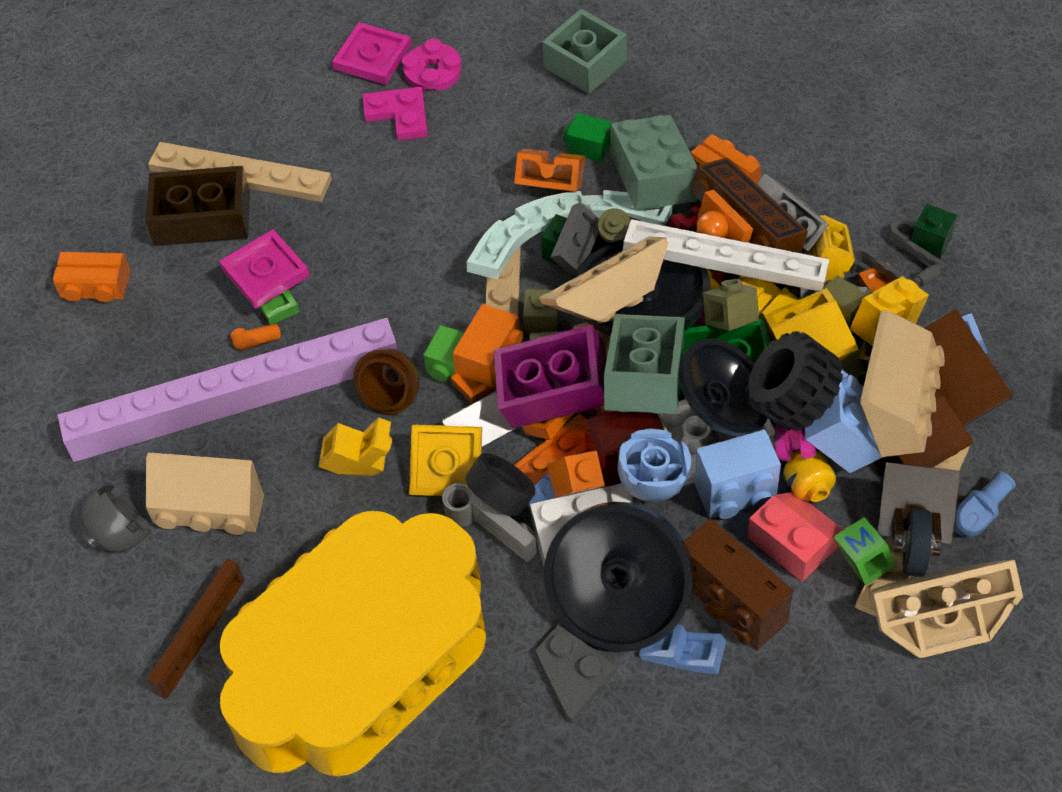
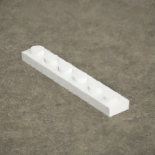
[623,219,829,291]

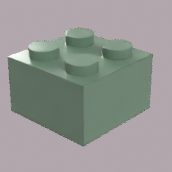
[542,9,627,94]

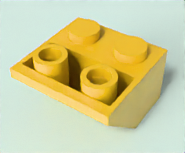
[764,288,859,361]

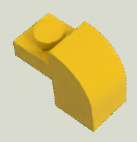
[318,417,392,476]

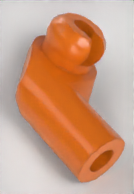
[230,323,281,351]

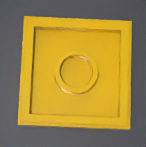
[409,425,483,496]

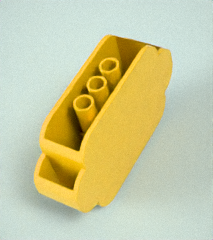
[220,511,486,776]

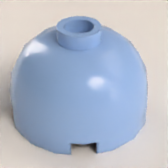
[617,428,691,503]

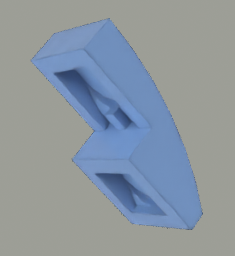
[639,624,726,675]

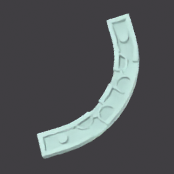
[467,190,672,280]

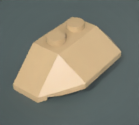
[539,236,668,323]
[871,559,1023,658]

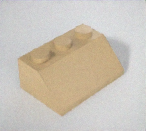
[146,452,264,535]

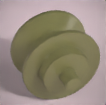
[598,208,631,243]

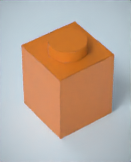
[547,451,605,498]

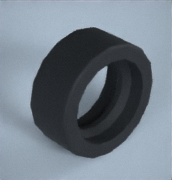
[465,453,536,516]

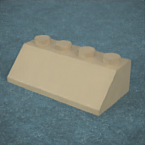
[860,310,945,457]

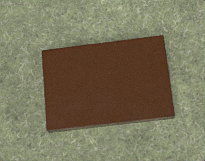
[924,309,1013,427]

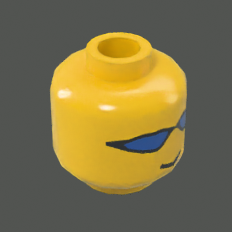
[783,450,836,502]

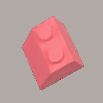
[747,492,844,582]

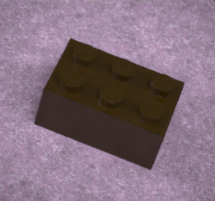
[145,166,250,246]

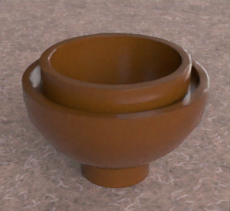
[353,347,420,415]

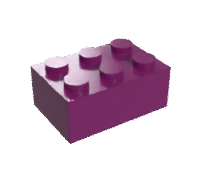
[494,324,607,428]

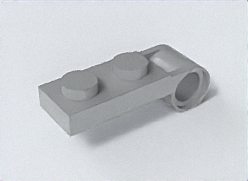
[442,483,537,563]

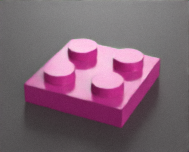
[332,22,412,85]
[219,229,310,309]

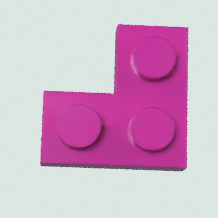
[363,87,428,140]

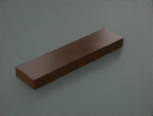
[147,559,244,699]

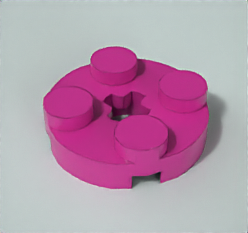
[402,38,462,91]

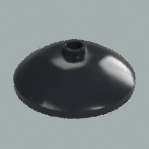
[679,338,768,436]

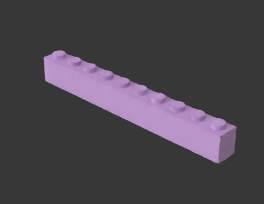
[57,318,398,462]

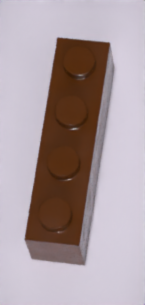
[691,157,808,254]

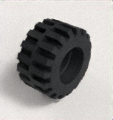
[746,331,843,431]

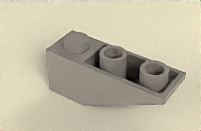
[757,174,829,251]

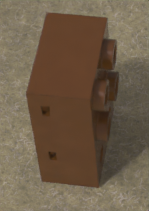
[684,518,793,651]

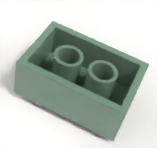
[609,115,697,210]
[604,314,685,414]

